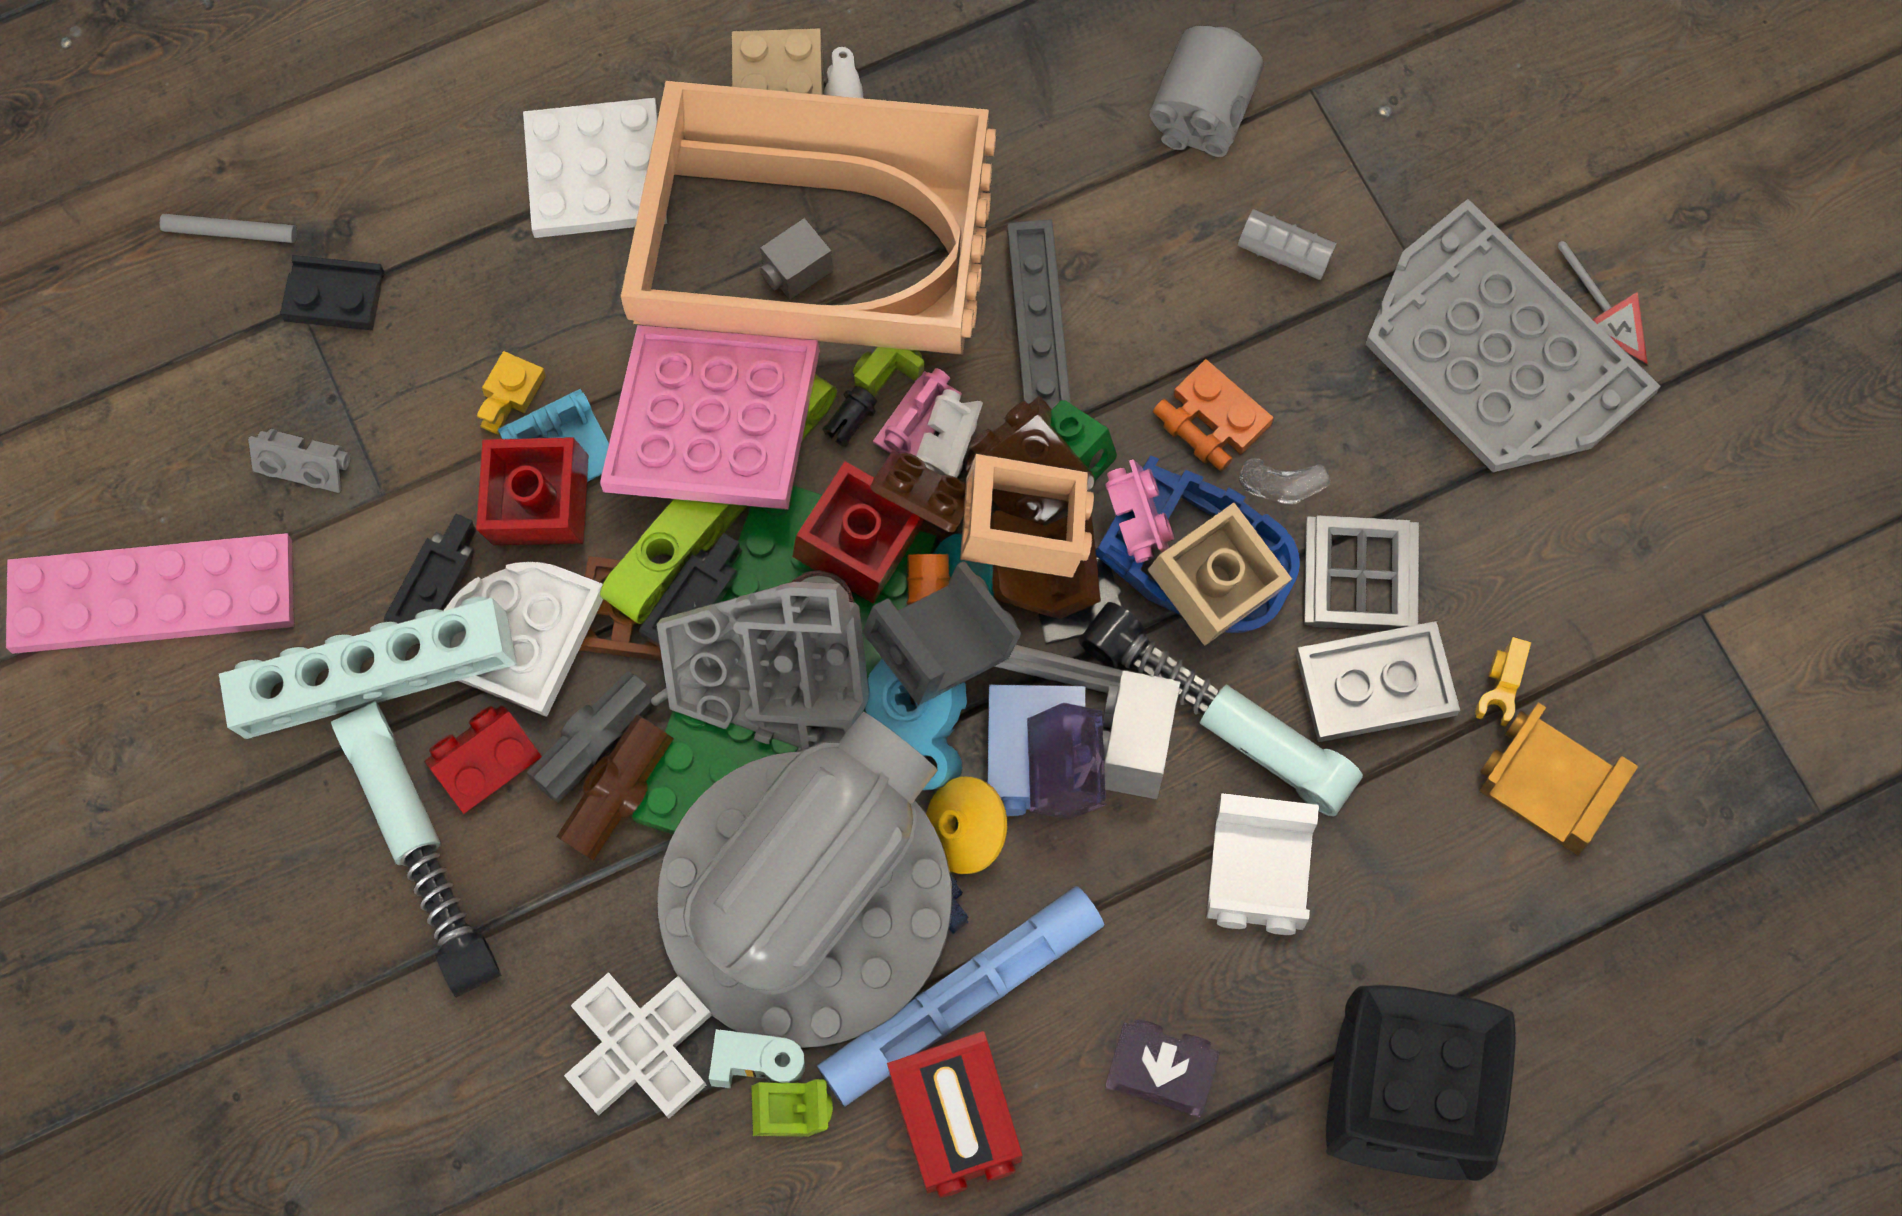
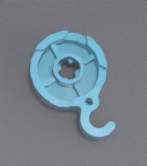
[865,659,967,790]

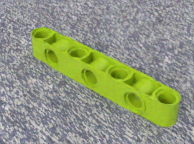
[600,374,837,624]

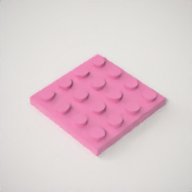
[600,325,820,509]

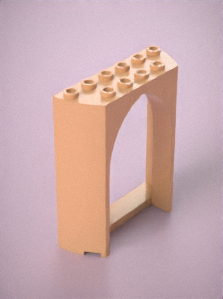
[621,81,996,355]

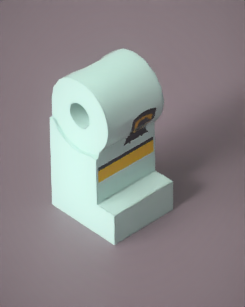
[709,1029,805,1088]

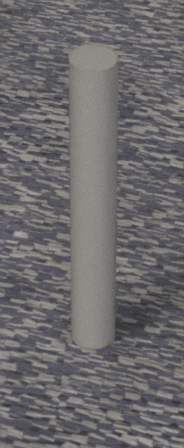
[160,214,297,243]

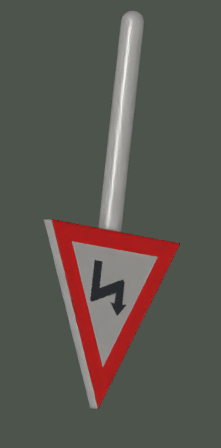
[1558,241,1648,365]

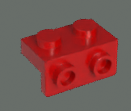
[424,705,542,814]

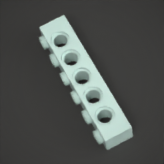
[219,597,517,739]

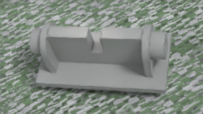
[248,429,350,493]

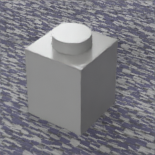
[760,218,833,300]

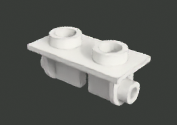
[916,389,983,478]

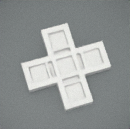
[564,972,712,1119]

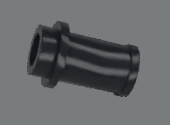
[822,386,877,447]

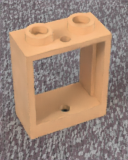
[960,454,1094,578]

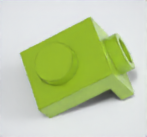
[853,347,924,397]
[751,1079,833,1137]

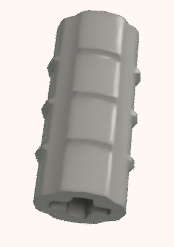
[1237,209,1337,280]

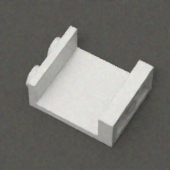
[1206,793,1319,935]

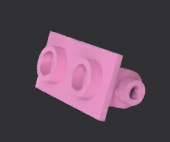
[873,368,962,456]
[1105,459,1174,563]

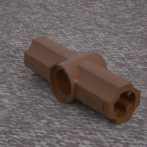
[556,715,674,861]

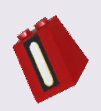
[887,1031,1023,1198]

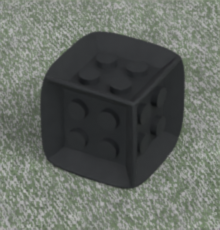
[1326,985,1516,1181]

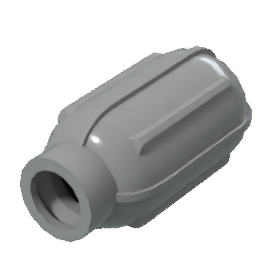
[683,712,938,994]

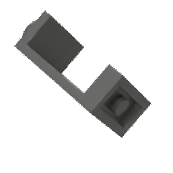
[863,561,1021,706]

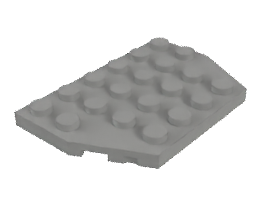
[1365,199,1661,472]

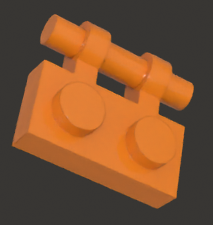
[1153,359,1274,472]

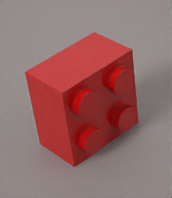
[476,437,589,546]
[792,461,924,604]

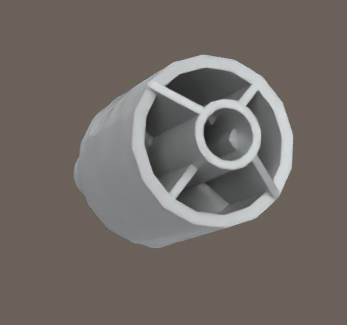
[1150,26,1264,157]

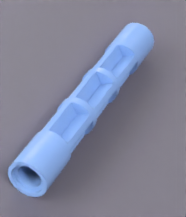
[817,886,1104,1107]

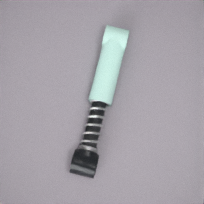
[1079,602,1363,817]
[331,701,502,998]

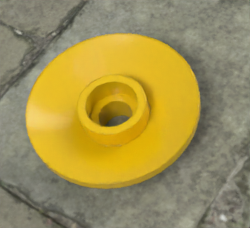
[926,777,1007,874]

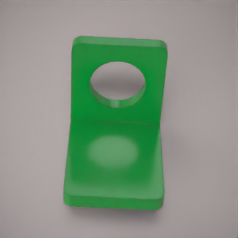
[1051,400,1117,482]

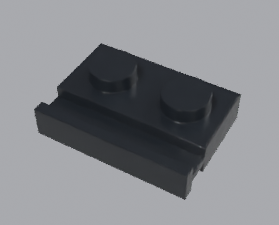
[280,255,384,331]

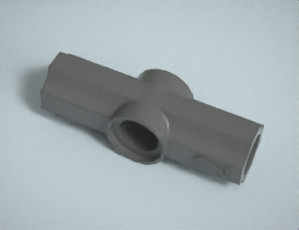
[526,671,655,803]

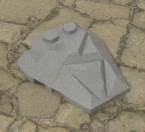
[657,582,869,752]

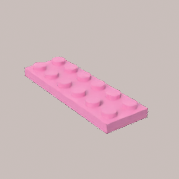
[6,533,294,654]

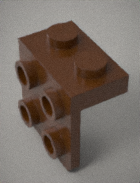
[966,396,1094,525]
[870,450,966,542]
[990,510,1101,619]

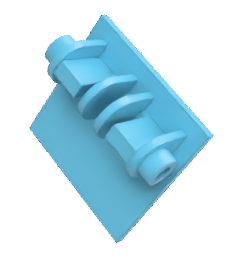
[498,389,609,482]

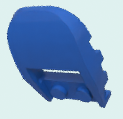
[1096,455,1300,633]

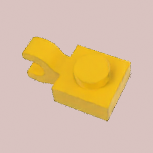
[477,351,546,435]
[1475,637,1531,727]

